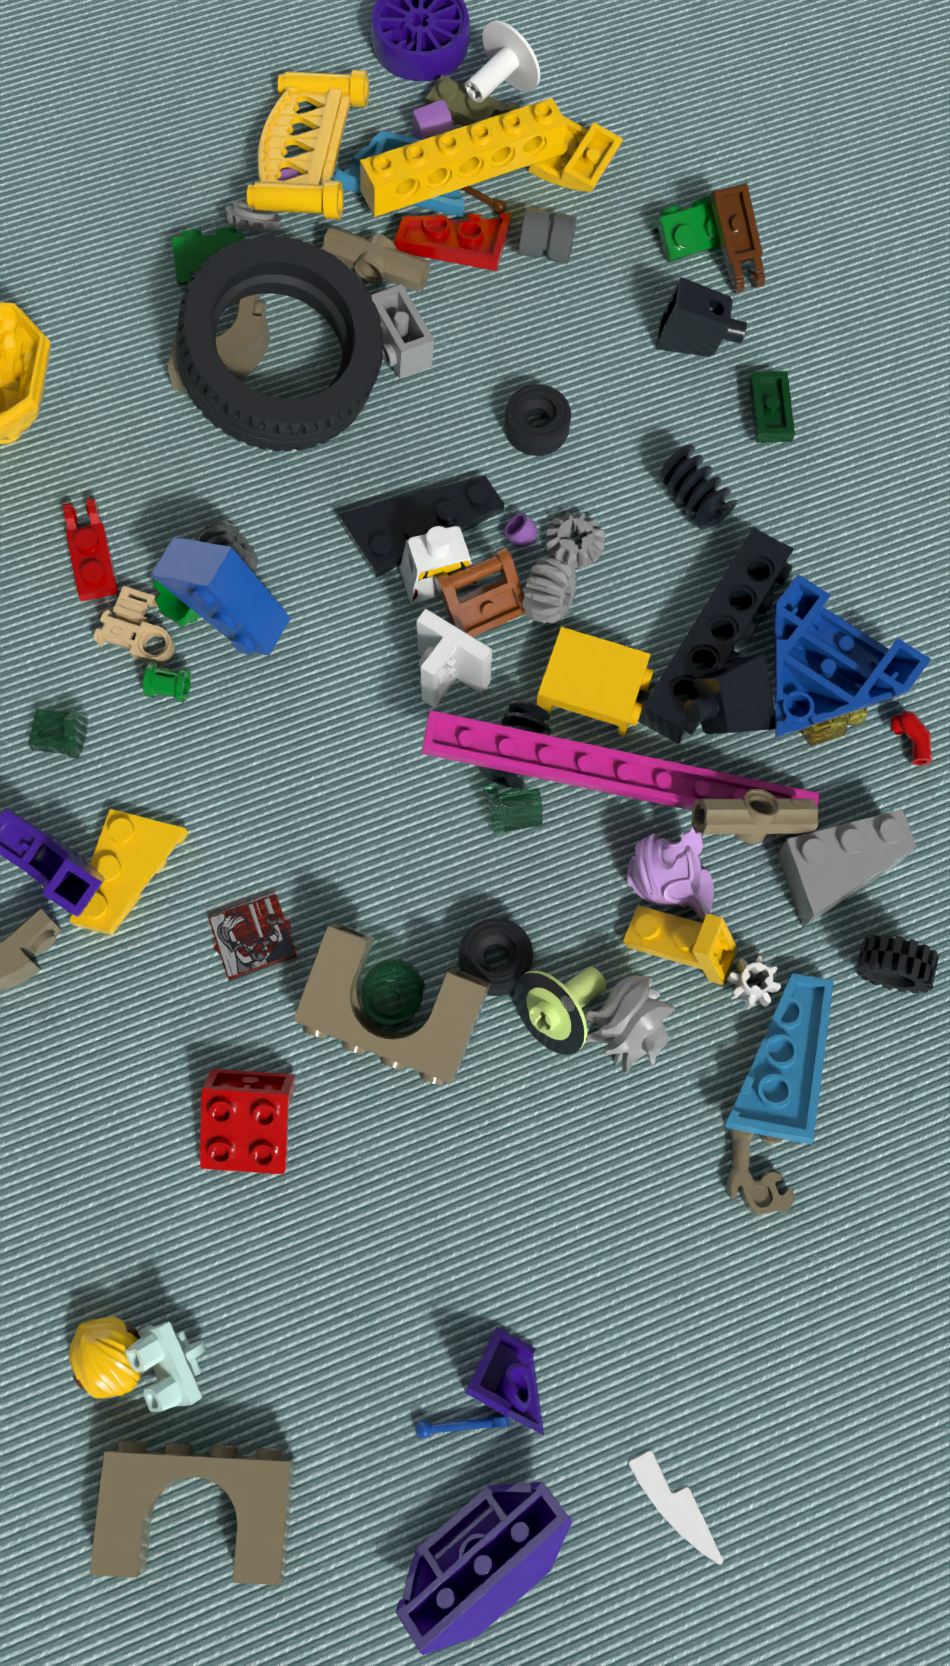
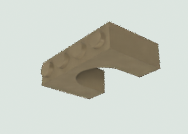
[293,922,491,1085]
[89,1441,295,1585]

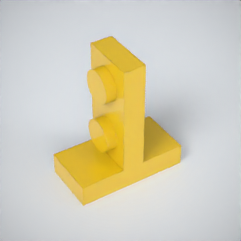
[623,905,738,986]

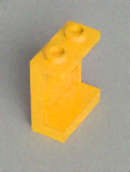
[536,627,654,736]

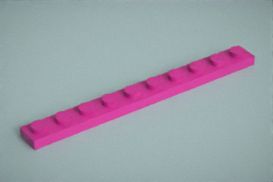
[421,710,819,834]

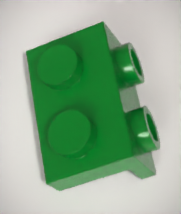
[651,196,721,262]
[172,227,246,284]

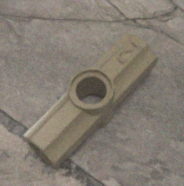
[322,227,430,292]
[691,789,819,844]

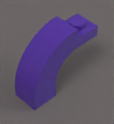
[0,808,105,917]

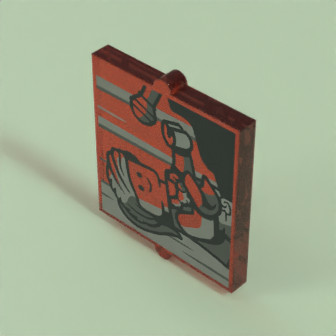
[208,894,297,981]

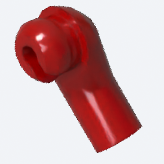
[890,710,932,765]

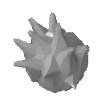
[584,975,675,1073]

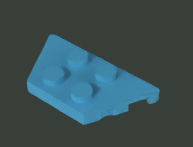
[334,131,465,217]

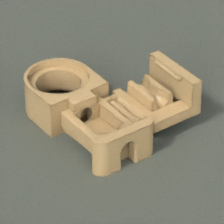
[93,586,175,665]

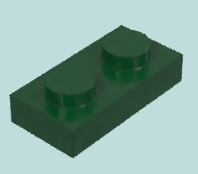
[749,371,795,443]

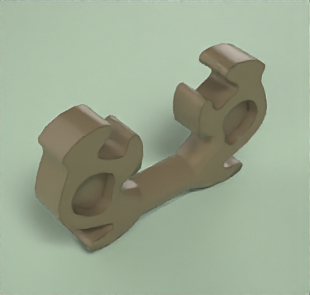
[726,1129,794,1215]

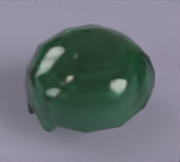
[360,959,425,1027]

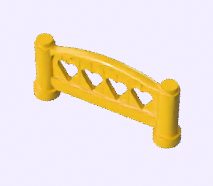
[247,70,369,220]

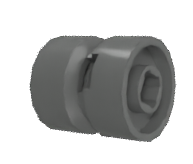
[519,207,577,264]

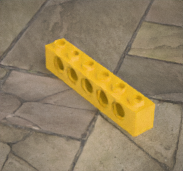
[360,98,567,217]

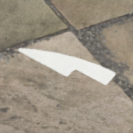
[629,1451,723,1565]

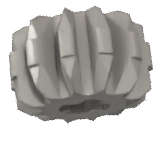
[522,558,578,624]

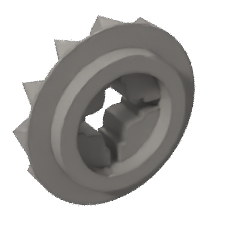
[224,201,281,233]
[545,511,605,568]

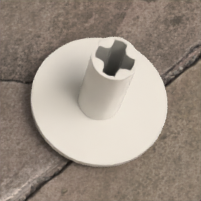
[465,20,540,103]

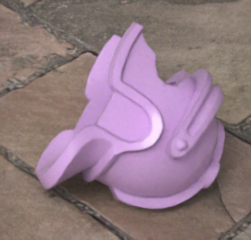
[627,826,714,920]

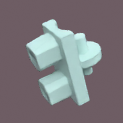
[125,1321,206,1412]

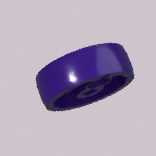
[370,0,470,81]

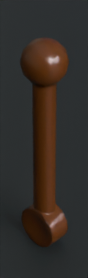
[461,186,506,214]

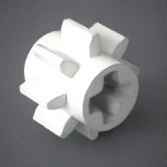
[727,956,781,1010]

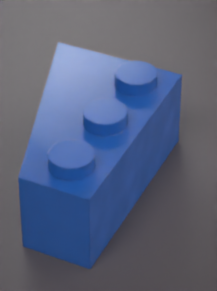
[151,537,291,656]

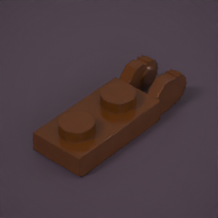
[710,183,765,293]

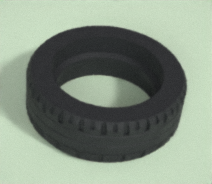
[175,236,384,452]

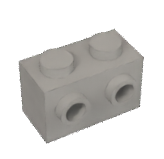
[371,284,434,379]

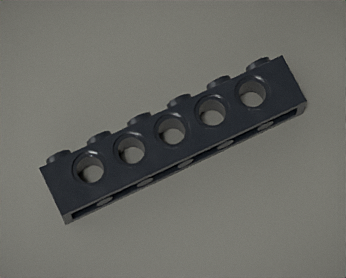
[638,527,794,744]

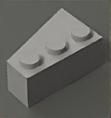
[777,809,917,928]

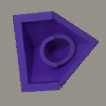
[465,1327,544,1435]

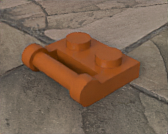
[435,547,525,637]

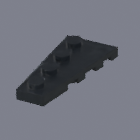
[338,475,504,578]

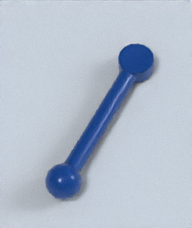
[415,1416,510,1439]

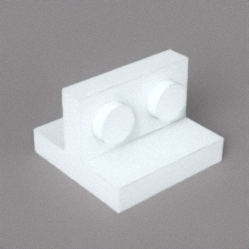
[417,609,492,708]

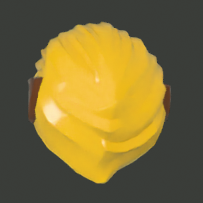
[69,1317,142,1399]

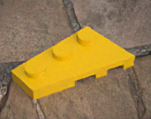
[70,809,189,935]

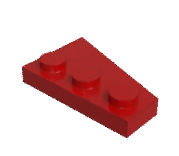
[395,213,512,271]

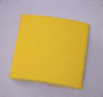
[528,116,623,192]

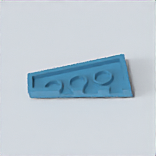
[725,973,834,1145]

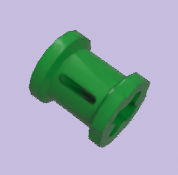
[143,662,191,703]

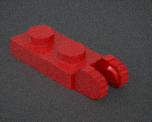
[63,498,119,602]

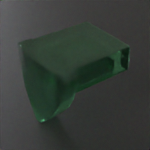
[28,708,88,759]
[483,786,543,835]

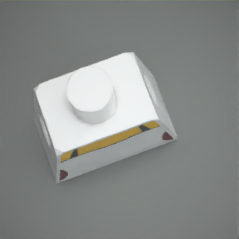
[400,526,479,603]

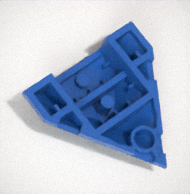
[775,574,931,738]

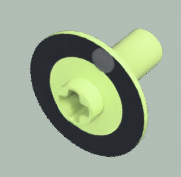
[514,967,606,1055]

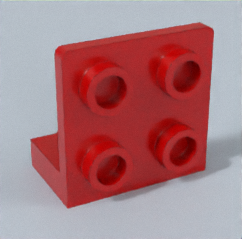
[200,1069,296,1174]

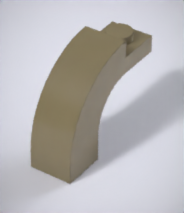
[167,294,270,392]
[0,909,62,991]

